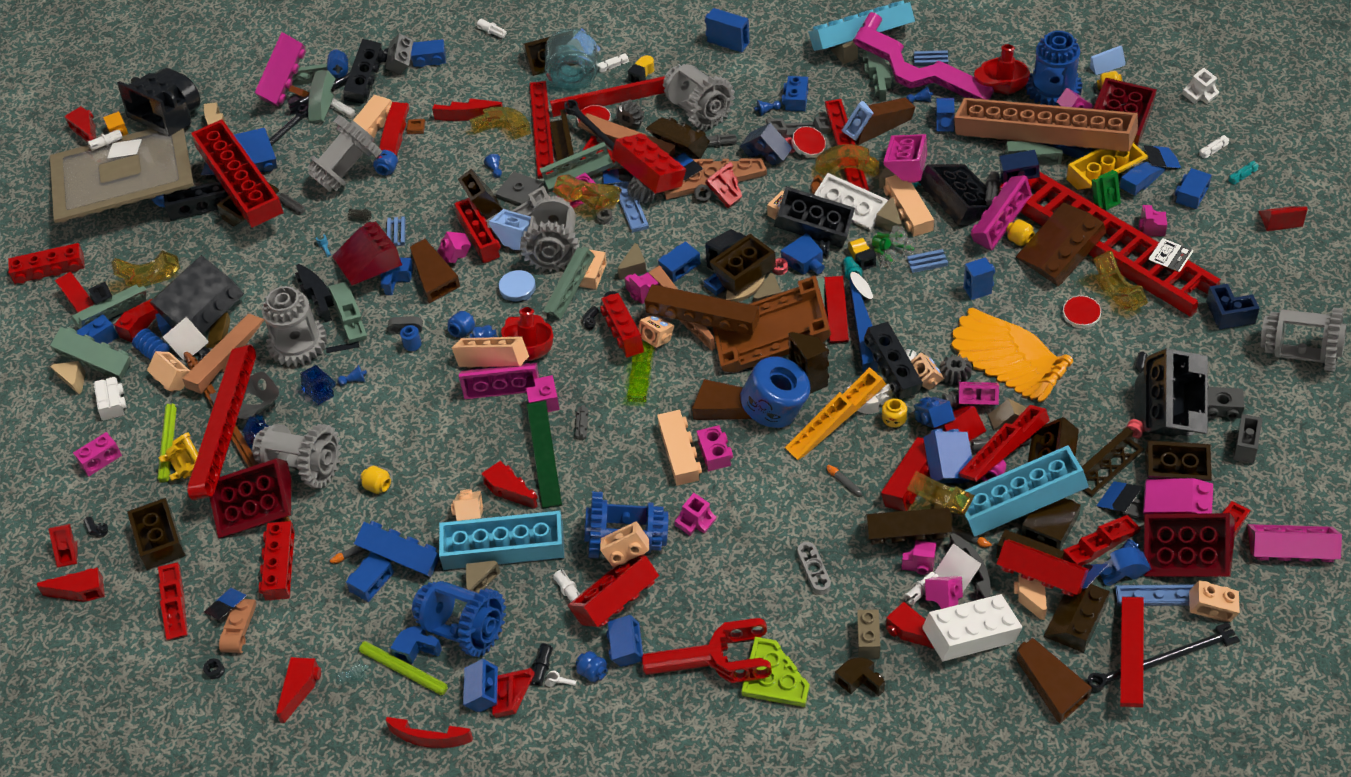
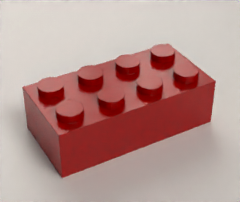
[612,133,686,194]
[568,555,659,627]

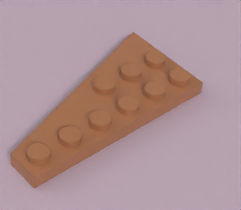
[663,158,767,200]

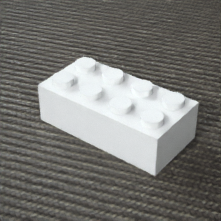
[922,594,1022,662]

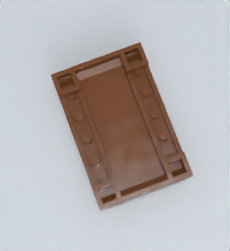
[713,276,831,373]

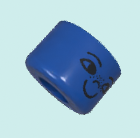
[740,357,811,428]

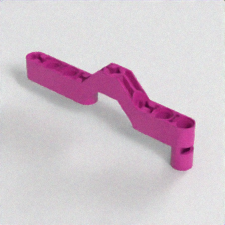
[853,12,994,100]

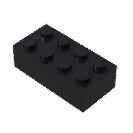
[773,186,855,248]

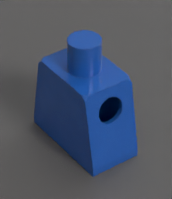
[781,233,825,275]

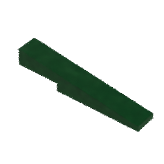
[527,401,562,509]

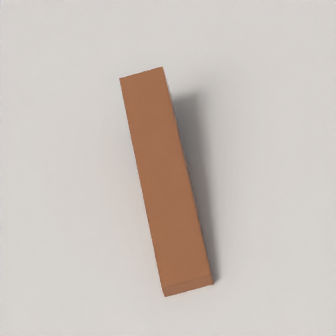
[578,113,675,157]
[648,265,715,351]
[182,313,264,394]

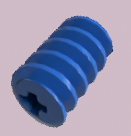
[327,49,348,78]
[132,329,170,360]

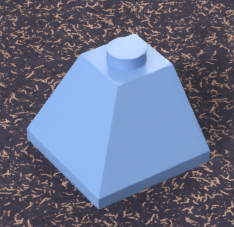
[489,209,531,250]

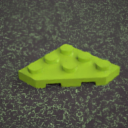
[741,637,810,707]

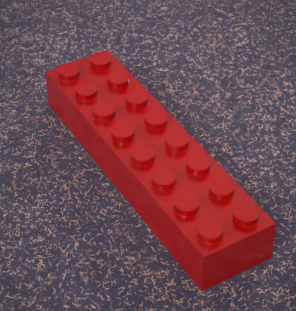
[191,119,284,228]

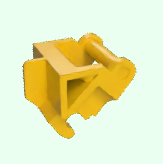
[158,432,198,481]

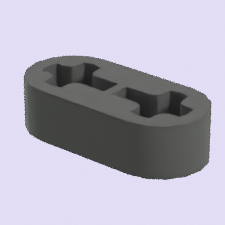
[388,316,423,334]

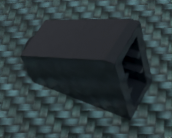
[705,229,746,270]

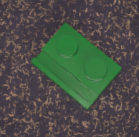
[1091,170,1121,210]

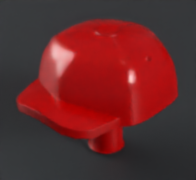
[974,44,1030,94]
[501,307,554,361]

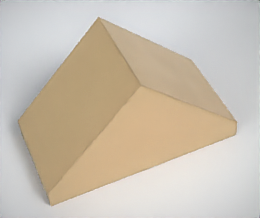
[50,361,86,394]

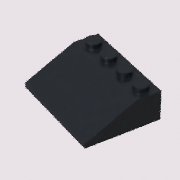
[918,164,991,226]
[150,255,244,334]

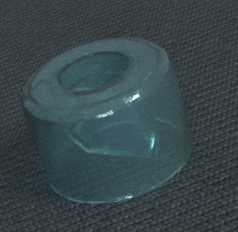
[545,29,598,90]

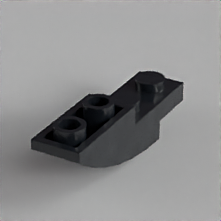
[295,264,334,322]

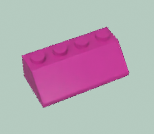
[255,32,306,107]
[884,134,927,183]
[971,175,1032,251]
[459,363,539,399]
[1247,524,1342,562]

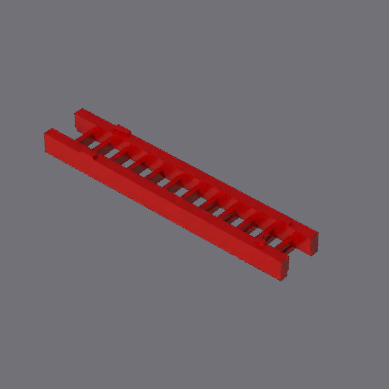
[999,172,1221,317]

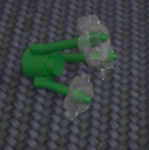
[872,225,915,268]

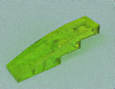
[627,341,655,402]

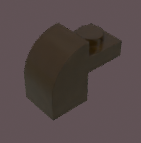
[835,658,885,696]

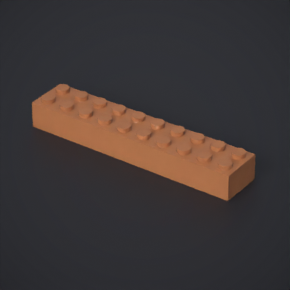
[954,98,1138,152]

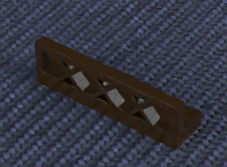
[550,109,574,167]
[1082,427,1144,497]

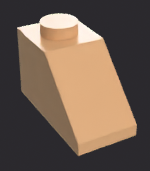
[1014,573,1047,620]

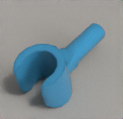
[316,235,331,257]

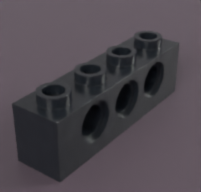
[343,39,384,104]
[163,182,229,220]
[864,322,923,399]

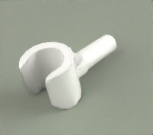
[545,671,576,687]

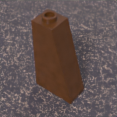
[854,97,915,145]
[410,239,460,304]
[692,379,752,420]
[1017,638,1092,724]

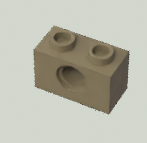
[857,610,880,659]

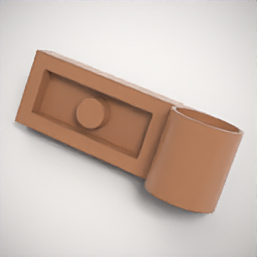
[219,599,256,653]

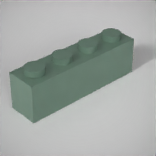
[50,327,131,380]

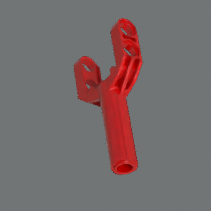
[642,618,772,683]

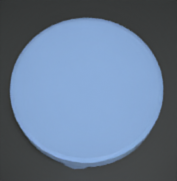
[499,270,536,301]

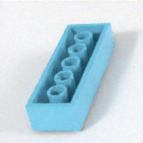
[809,0,915,51]
[955,445,1089,537]
[439,511,565,570]

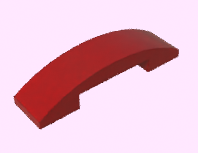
[386,717,473,748]

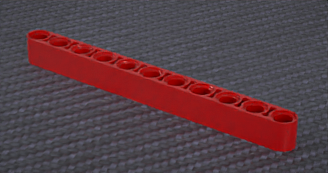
[187,344,256,501]

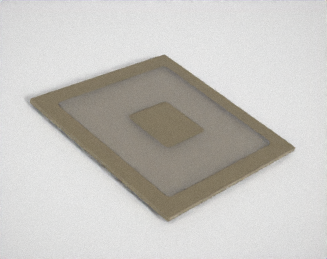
[50,128,194,223]

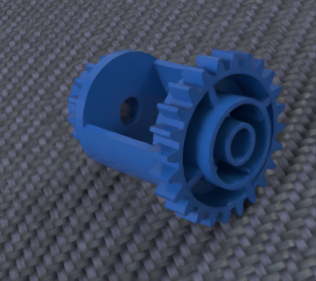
[1026,31,1083,106]
[584,491,668,558]
[412,581,506,657]

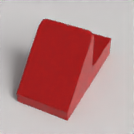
[48,524,77,567]

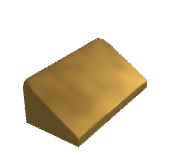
[206,313,230,348]

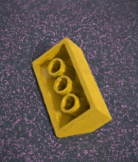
[1066,143,1148,190]

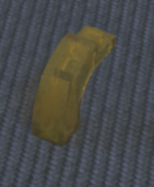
[470,107,531,139]
[816,144,879,177]
[111,250,180,288]
[1093,251,1148,311]
[907,471,975,515]

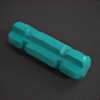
[1228,161,1259,185]

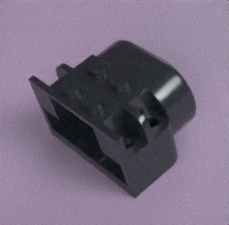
[117,68,201,136]
[1134,348,1209,437]

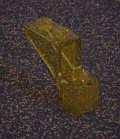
[553,174,622,210]

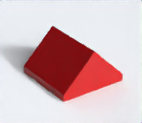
[1259,206,1308,231]
[932,406,986,442]

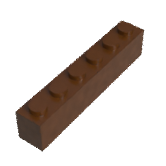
[644,284,759,335]

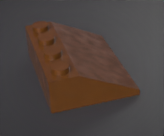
[1016,202,1107,286]

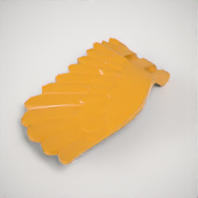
[951,308,1073,402]

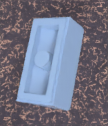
[1090,46,1125,75]
[842,101,873,141]

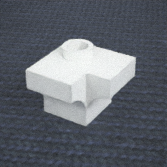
[1182,68,1219,104]

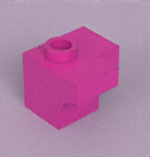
[1057,88,1094,109]
[1139,205,1167,236]
[437,232,471,263]
[625,272,659,304]
[526,375,560,412]
[674,493,717,536]
[902,540,936,575]
[925,576,963,609]

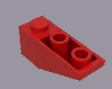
[481,461,538,509]
[37,567,105,602]

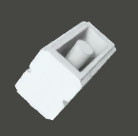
[94,377,127,421]

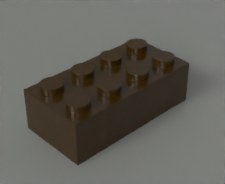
[864,507,952,545]

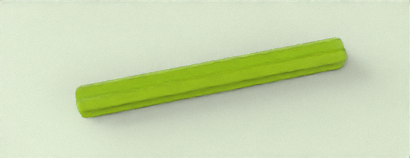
[157,403,177,483]
[359,641,448,695]

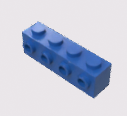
[354,521,440,577]

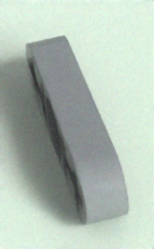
[798,542,831,595]

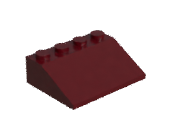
[1093,78,1157,147]
[332,221,402,286]
[210,458,292,538]
[1144,513,1235,577]

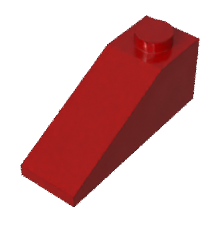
[64,106,96,142]
[114,299,158,342]
[886,602,935,649]
[276,657,321,723]

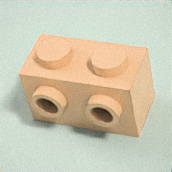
[579,250,607,290]
[147,351,190,392]
[451,489,483,521]
[600,521,649,568]
[1189,581,1240,622]

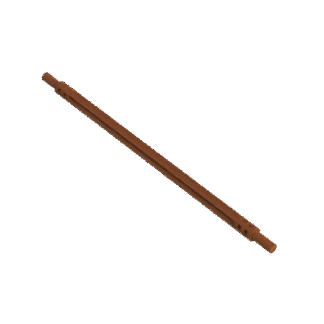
[184,352,293,525]

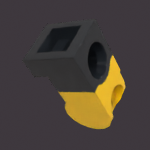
[628,55,654,83]
[848,238,876,270]
[88,281,112,304]

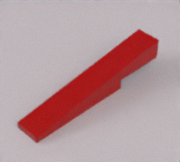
[959,405,1050,482]
[1120,597,1144,708]

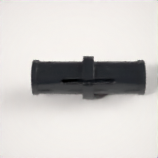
[531,643,553,686]

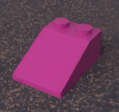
[1143,478,1213,515]

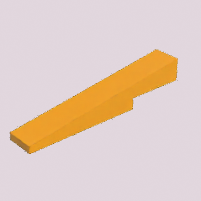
[785,367,887,460]

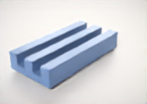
[914,50,948,66]
[387,216,406,246]
[907,249,948,273]

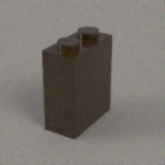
[458,169,503,219]
[1021,498,1081,550]

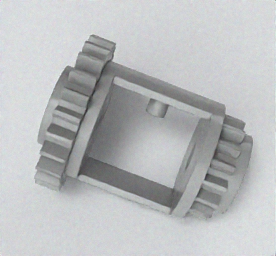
[663,64,735,130]
[307,115,383,192]
[520,196,579,272]
[262,286,328,367]
[1261,307,1347,372]
[252,424,341,488]

